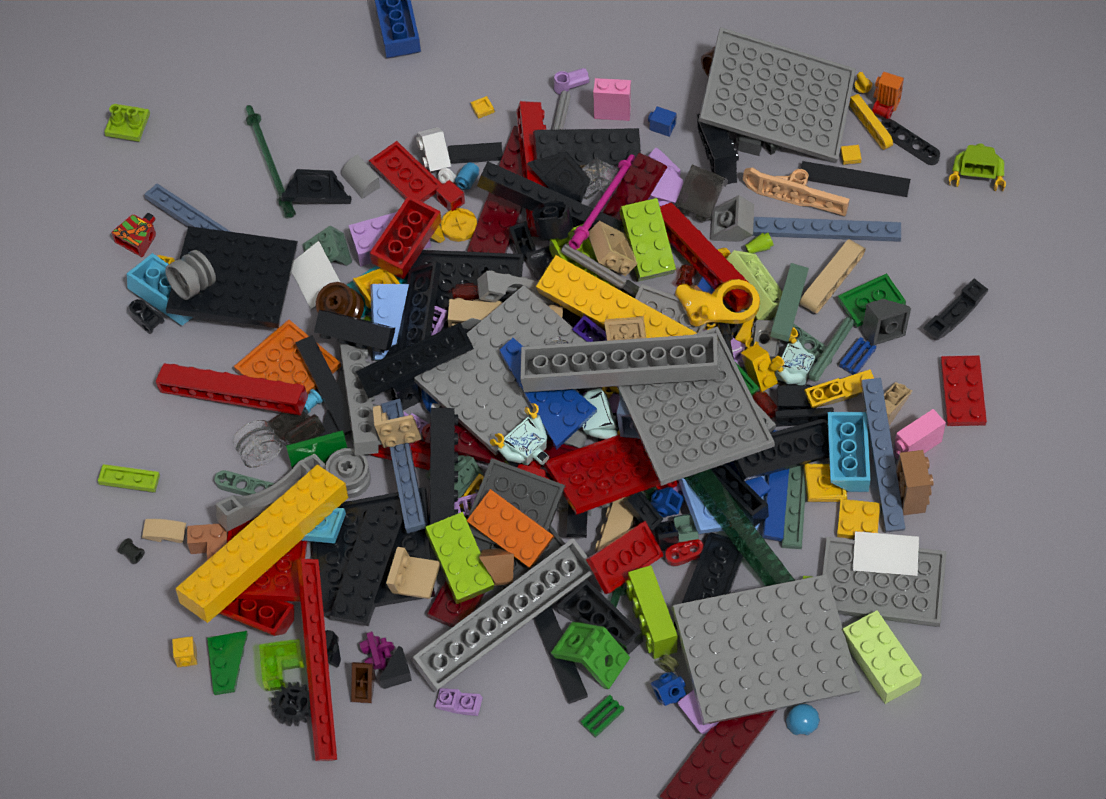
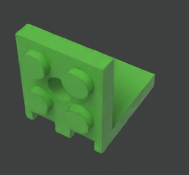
[551,621,630,689]

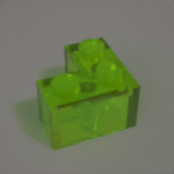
[259,639,304,691]

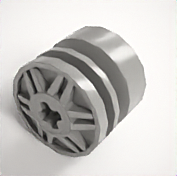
[165,250,216,300]

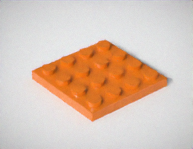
[234,319,341,415]

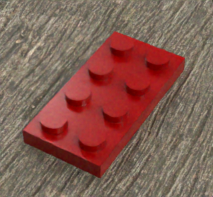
[369,141,442,202]
[941,355,987,426]
[586,521,664,594]

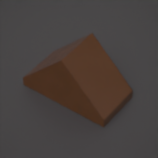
[351,662,376,703]

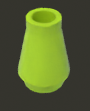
[745,232,774,253]

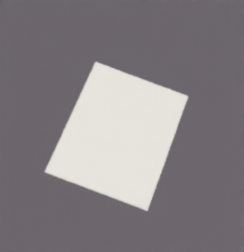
[292,241,340,309]
[853,531,919,576]

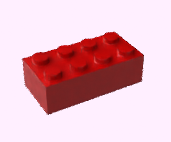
[370,195,441,279]

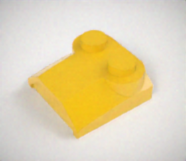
[353,268,400,308]

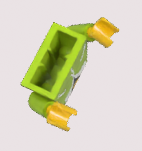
[949,143,1006,191]

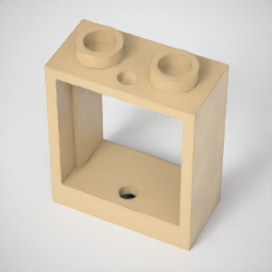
[589,221,638,276]

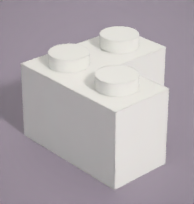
[416,127,451,172]

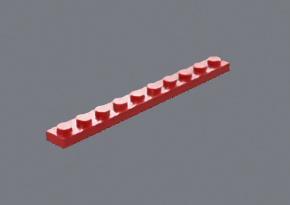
[297,559,337,761]

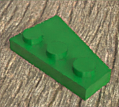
[207,631,248,695]

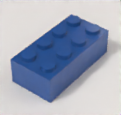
[374,0,421,58]

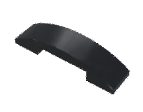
[923,278,988,340]

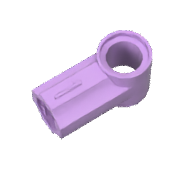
[554,68,589,95]

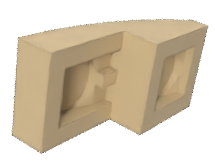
[142,519,186,543]

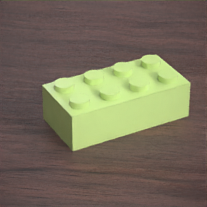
[842,610,922,704]

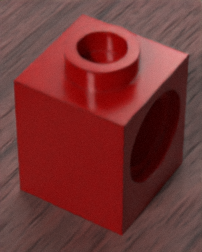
[436,180,465,211]

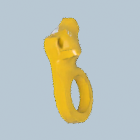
[675,279,760,327]

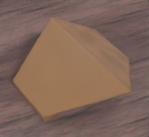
[479,548,514,586]

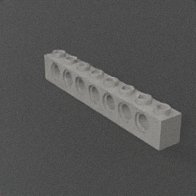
[339,341,382,456]

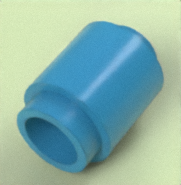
[455,162,479,190]

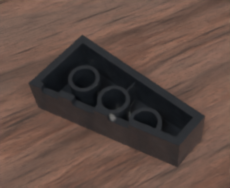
[557,579,644,654]

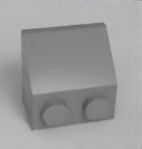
[711,195,754,242]

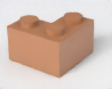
[187,524,228,560]

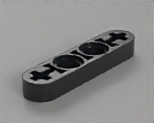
[881,119,940,165]

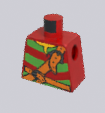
[111,213,156,257]

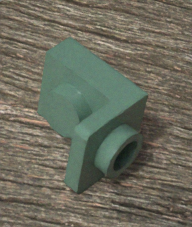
[673,514,699,542]

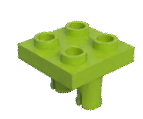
[104,104,150,142]

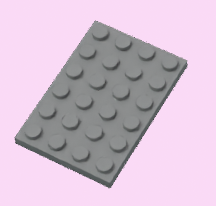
[822,537,947,627]

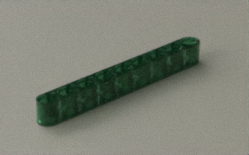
[684,469,795,586]

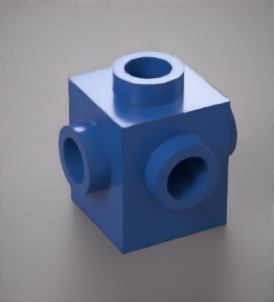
[651,487,684,517]
[650,672,686,706]

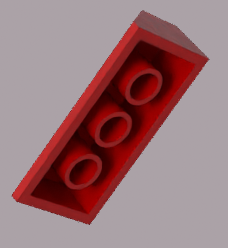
[219,599,294,636]

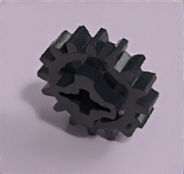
[271,682,311,726]

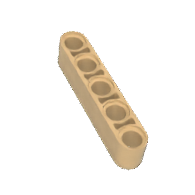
[800,239,866,314]

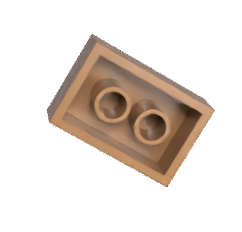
[896,450,934,515]

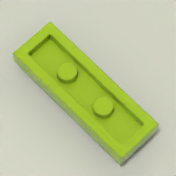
[98,464,160,492]

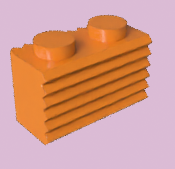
[873,71,904,112]

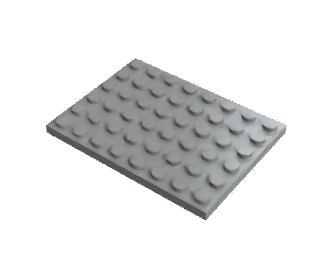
[698,27,856,163]
[414,285,586,455]
[617,327,775,486]
[672,574,860,725]

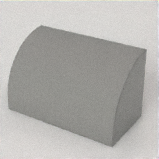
[342,154,380,199]

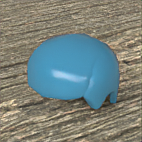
[786,704,820,735]

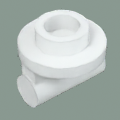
[438,168,457,184]

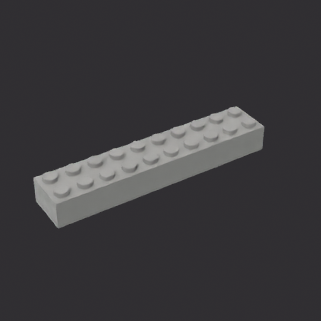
[521,333,720,392]
[410,538,593,692]

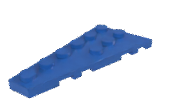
[499,338,597,450]

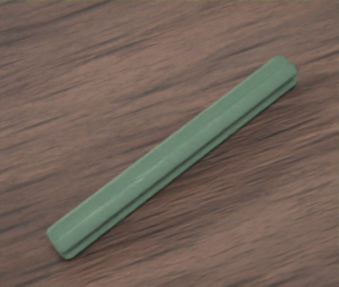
[808,317,854,382]

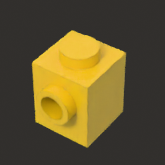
[172,636,198,668]

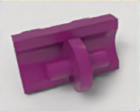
[359,631,395,671]

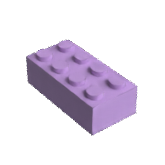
[349,212,431,267]

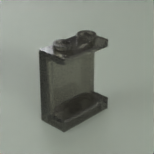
[675,165,728,222]
[267,411,325,446]

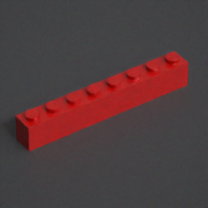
[516,101,548,237]
[660,202,752,312]
[156,363,308,415]

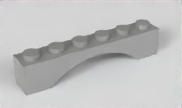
[216,454,326,532]

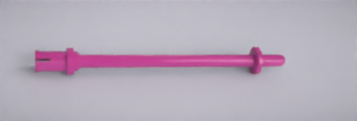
[569,154,635,250]

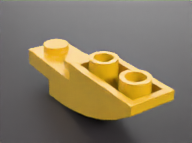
[804,369,874,408]

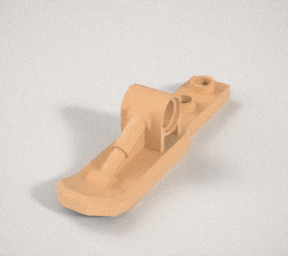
[743,167,850,216]

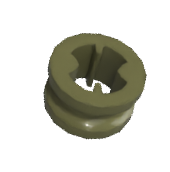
[658,654,679,673]

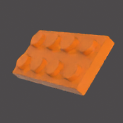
[467,489,554,569]

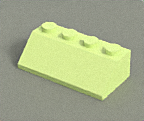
[726,250,783,321]

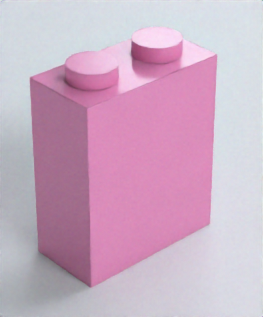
[593,78,631,121]
[893,409,946,460]

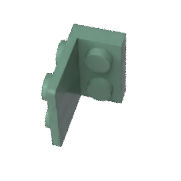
[303,225,352,266]
[425,455,483,498]

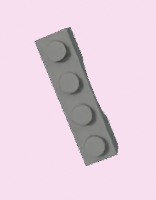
[477,271,554,306]

